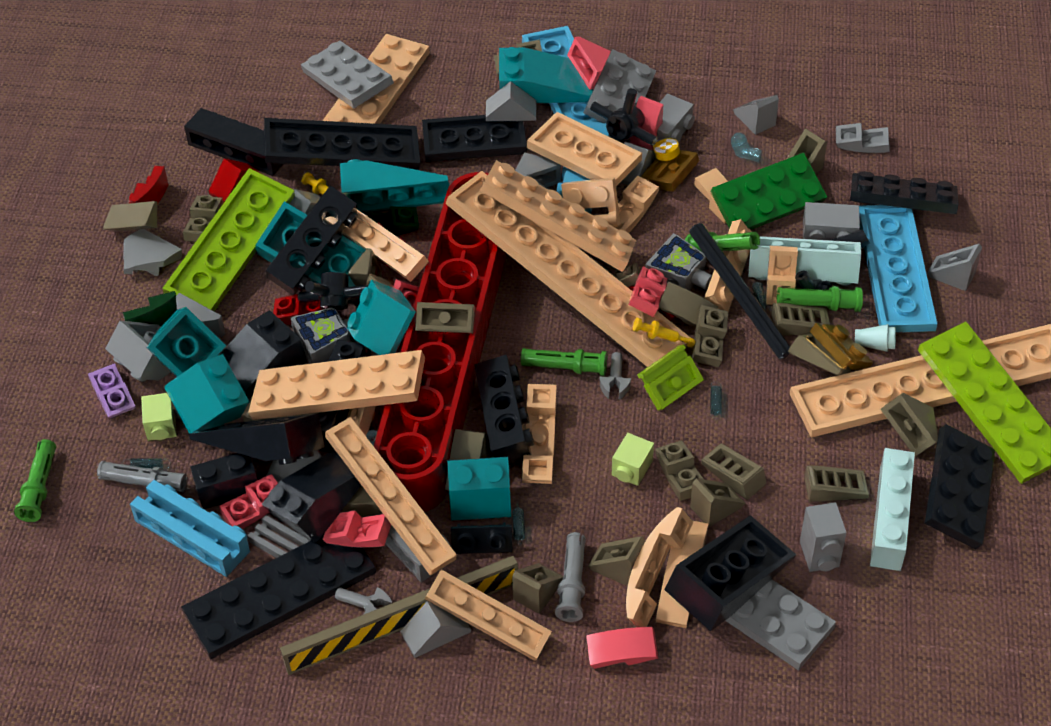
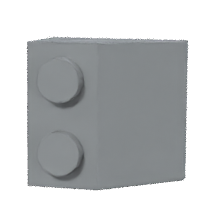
[105,320,171,382]

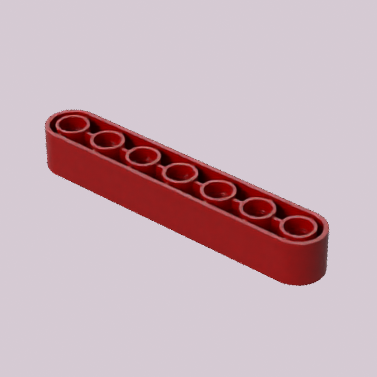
[374,172,507,512]

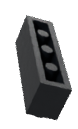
[184,108,283,176]

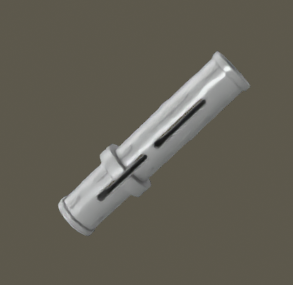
[97,461,188,493]

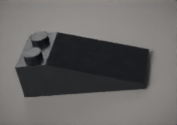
[189,413,324,465]
[664,515,797,631]

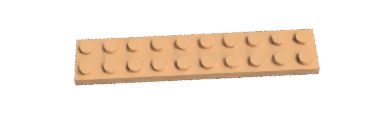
[446,171,691,367]
[790,324,1051,438]

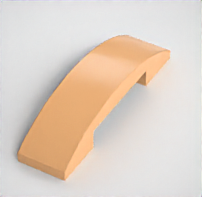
[575,176,659,258]
[522,384,557,484]
[626,507,693,627]
[656,521,709,628]

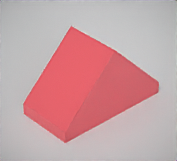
[567,36,611,90]

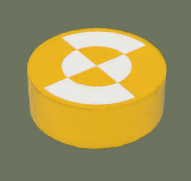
[653,138,680,161]

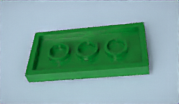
[710,153,827,230]

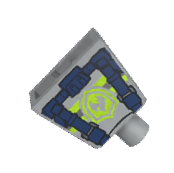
[645,233,712,291]
[291,308,351,364]

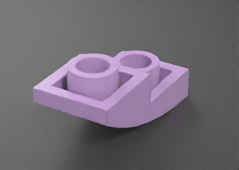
[88,363,136,419]

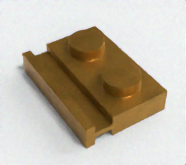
[641,150,699,192]
[810,323,873,370]

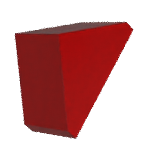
[208,158,263,203]

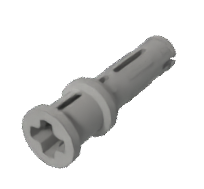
[555,532,586,622]

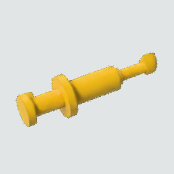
[301,172,329,195]
[633,317,695,348]

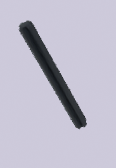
[689,223,790,359]

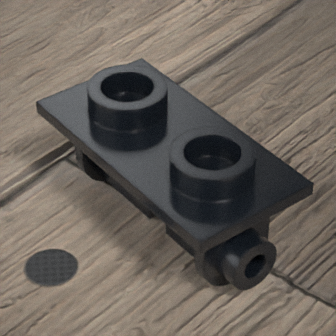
[451,522,513,554]

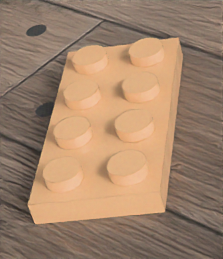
[527,112,642,186]

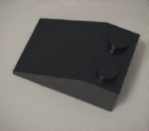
[220,310,307,399]
[262,450,361,543]

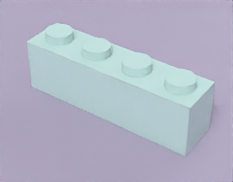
[748,236,861,285]
[870,448,915,571]

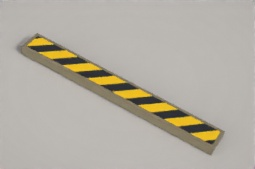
[280,556,518,675]

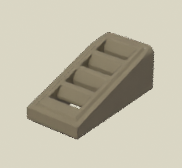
[771,303,830,336]
[788,334,852,375]
[701,443,766,500]
[804,466,869,502]

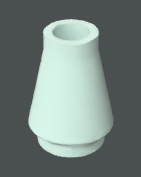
[855,324,896,352]

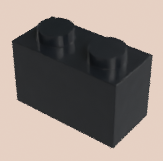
[190,453,257,509]

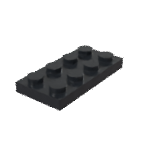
[422,115,527,162]
[850,171,959,214]
[924,424,995,550]

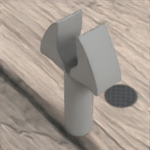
[600,352,631,400]
[335,587,392,615]

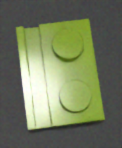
[637,345,704,410]

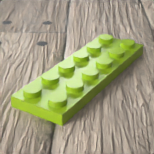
[163,168,295,311]
[918,322,1051,484]

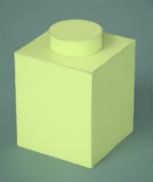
[141,393,177,441]
[612,432,654,486]

